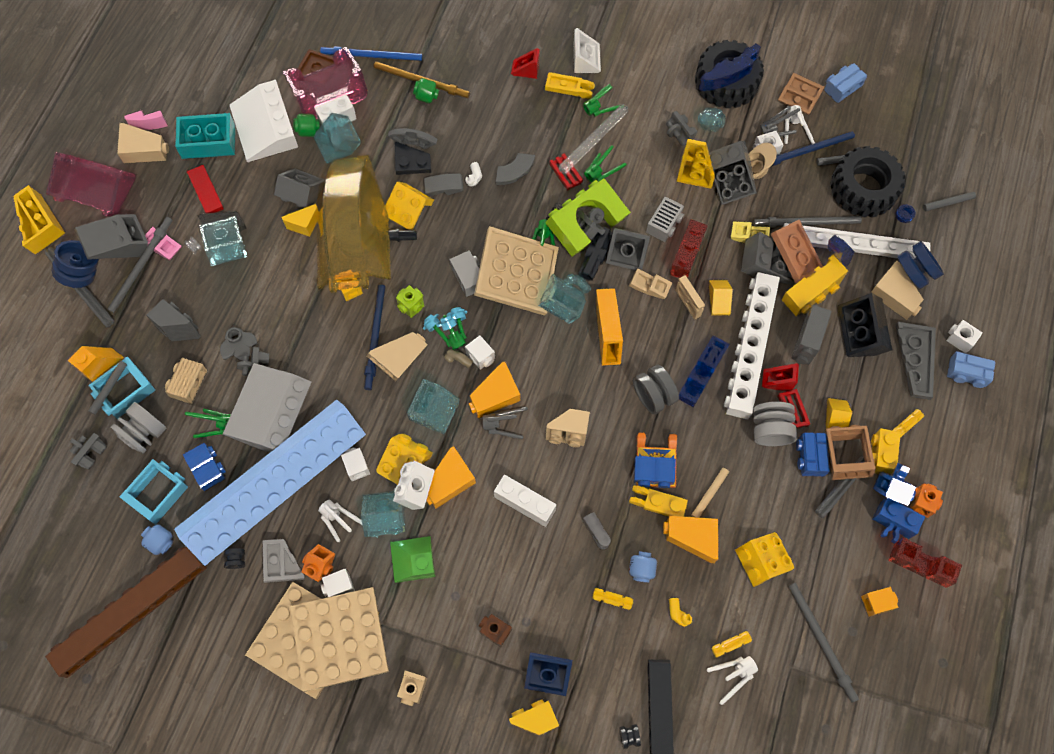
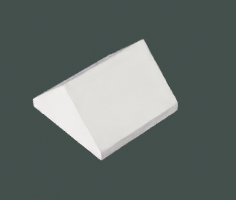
[574,28,601,73]

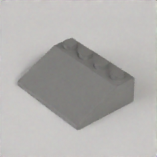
[223,363,311,453]

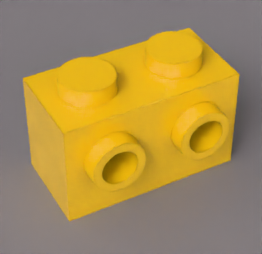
[871,429,901,475]

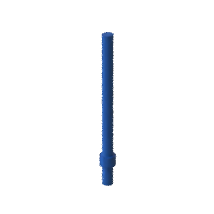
[320,46,422,61]

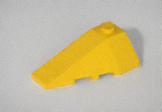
[677,139,715,189]

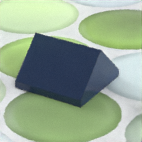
[524,652,573,696]

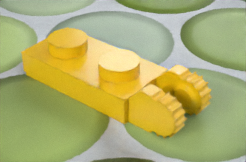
[545,72,595,99]
[629,485,688,517]

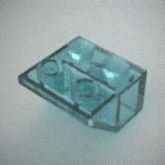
[313,113,361,163]
[538,274,586,324]
[407,379,460,434]

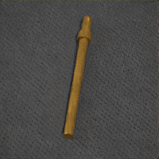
[374,62,470,98]

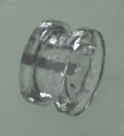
[184,237,202,255]

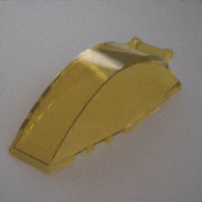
[317,155,391,293]

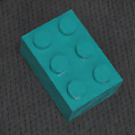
[175,113,235,159]

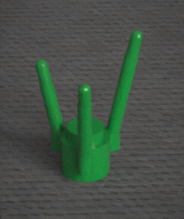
[583,84,623,117]
[584,145,627,183]
[532,219,555,246]
[185,408,231,438]

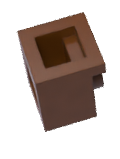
[479,614,512,647]

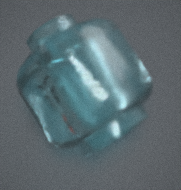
[698,107,726,132]

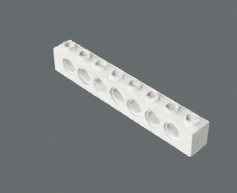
[724,272,780,420]

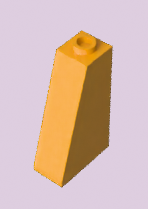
[596,289,623,366]

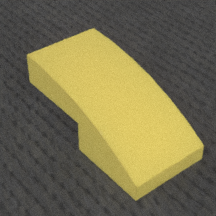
[731,222,770,243]

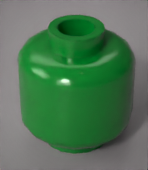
[413,78,439,103]
[293,114,320,137]

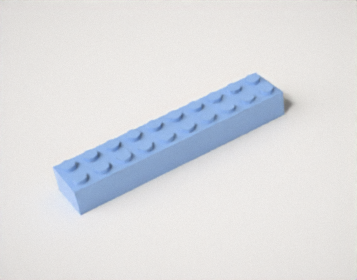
[174,400,366,566]

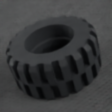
[695,40,764,109]
[830,146,906,217]

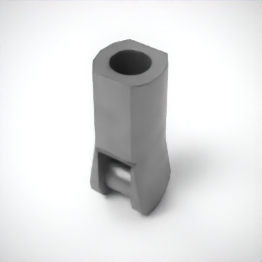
[583,512,611,549]

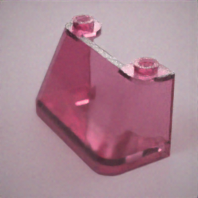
[283,47,368,119]
[46,152,137,217]

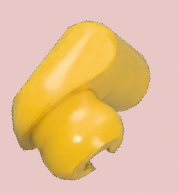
[669,598,692,627]

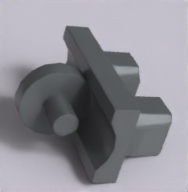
[666,111,698,147]
[577,208,606,239]
[237,347,269,376]
[70,433,107,470]

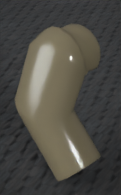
[444,349,473,368]

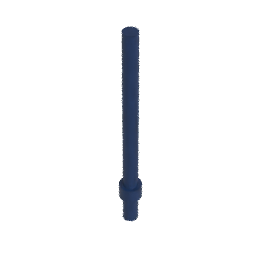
[772,131,855,166]
[364,285,386,390]

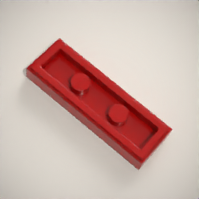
[187,165,224,216]

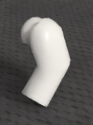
[465,162,482,186]

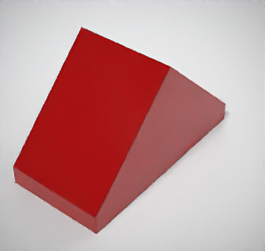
[511,48,540,79]
[762,363,799,391]

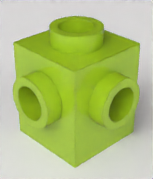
[396,285,424,318]

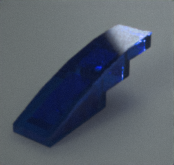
[828,235,855,266]
[679,336,730,408]

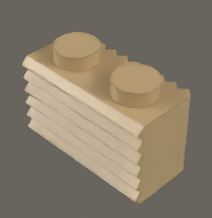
[165,357,207,404]

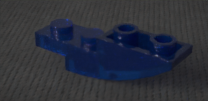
[699,43,761,91]

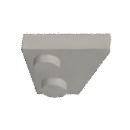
[263,539,304,583]

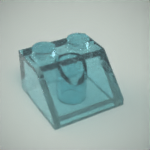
[199,216,247,266]
[361,491,406,537]

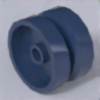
[51,240,99,288]
[898,241,944,289]

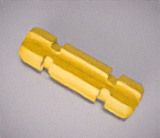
[892,409,924,438]
[593,588,633,610]
[712,631,752,657]

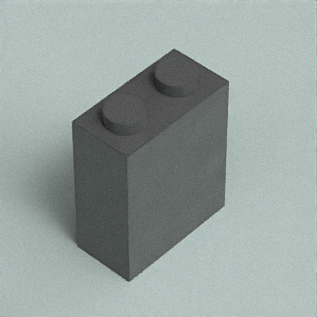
[791,305,832,365]

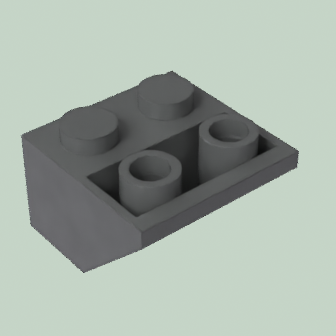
[146,299,201,341]

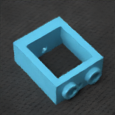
[89,356,156,419]
[120,459,188,525]

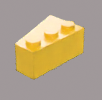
[13,185,65,254]
[782,255,848,316]

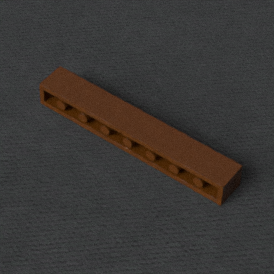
[45,546,207,678]

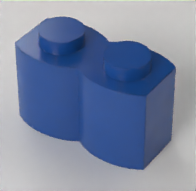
[183,443,226,491]
[634,456,676,488]

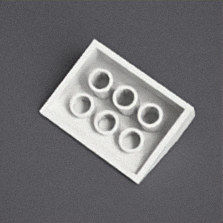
[230,80,298,162]

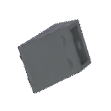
[709,141,757,205]
[75,214,148,259]
[741,232,797,285]

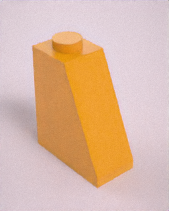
[68,346,125,382]
[468,362,520,418]
[426,446,476,509]
[663,516,718,563]

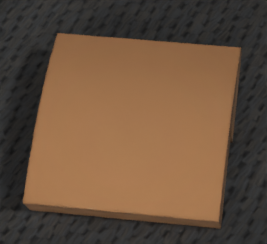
[778,73,824,115]

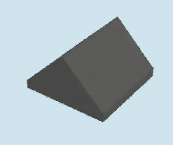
[606,228,650,270]

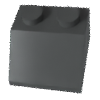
[274,168,326,208]

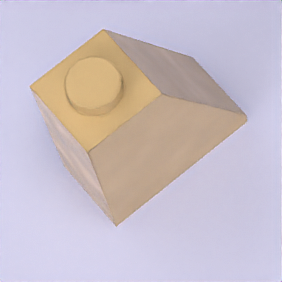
[117,123,169,163]
[871,261,924,320]
[366,332,428,381]

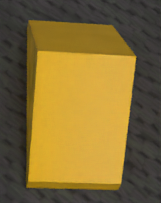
[282,204,320,237]
[709,280,733,315]
[826,398,852,429]

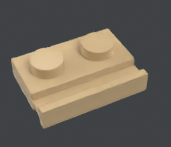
[675,275,705,320]

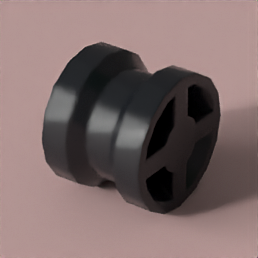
[224,548,245,569]
[619,724,641,749]

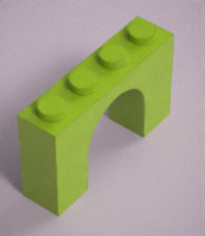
[545,178,631,257]

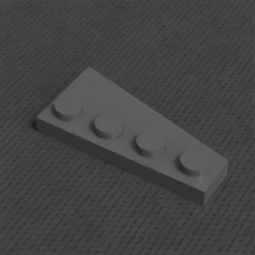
[896,322,936,400]

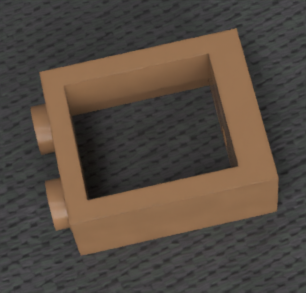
[826,425,875,480]

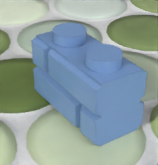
[824,63,867,103]
[947,351,995,388]

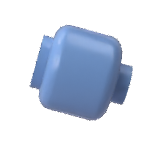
[141,524,174,555]
[629,551,657,582]

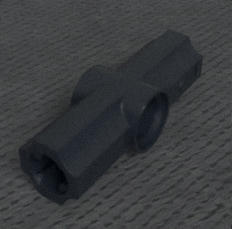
[578,227,613,281]

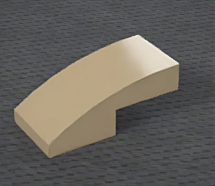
[629,268,672,299]

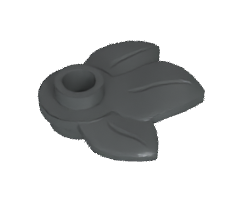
[220,327,258,361]

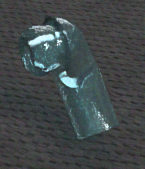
[564,274,592,294]

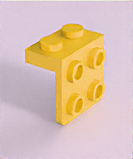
[376,434,433,485]
[735,532,794,587]

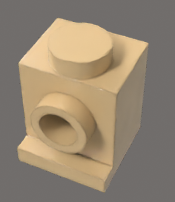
[397,671,427,706]

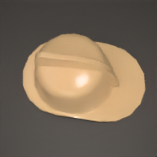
[749,143,777,179]

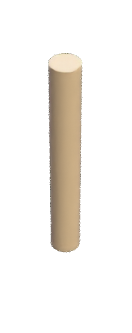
[691,468,729,518]

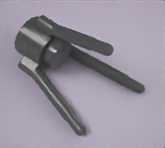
[760,106,800,136]
[483,407,528,439]

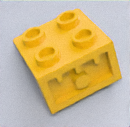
[382,182,434,230]

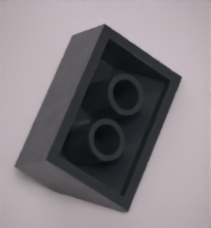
[838,293,892,357]

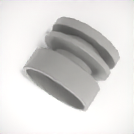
[111,402,167,454]
[753,402,797,446]

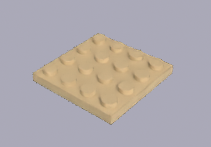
[474,226,559,316]
[245,582,323,699]
[290,587,389,692]

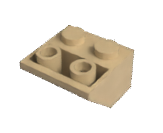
[546,409,590,447]

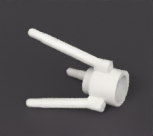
[784,105,815,144]
[319,500,365,542]
[707,656,758,705]

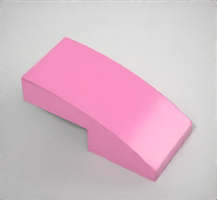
[124,111,168,130]
[145,227,182,260]

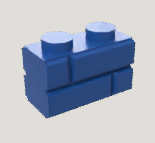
[796,433,830,477]

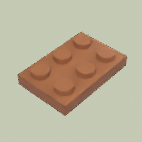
[771,220,823,283]

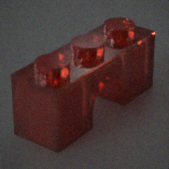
[669,219,708,278]
[888,537,962,588]

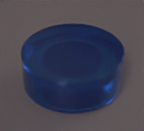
[896,204,916,223]

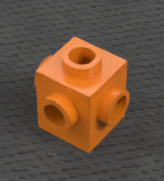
[910,484,943,518]
[301,544,335,582]

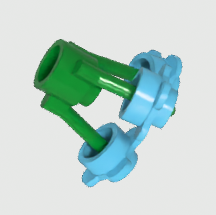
[423,307,468,350]

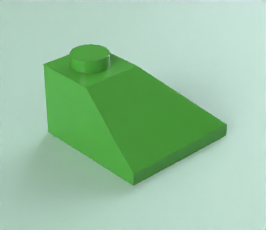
[390,536,436,583]

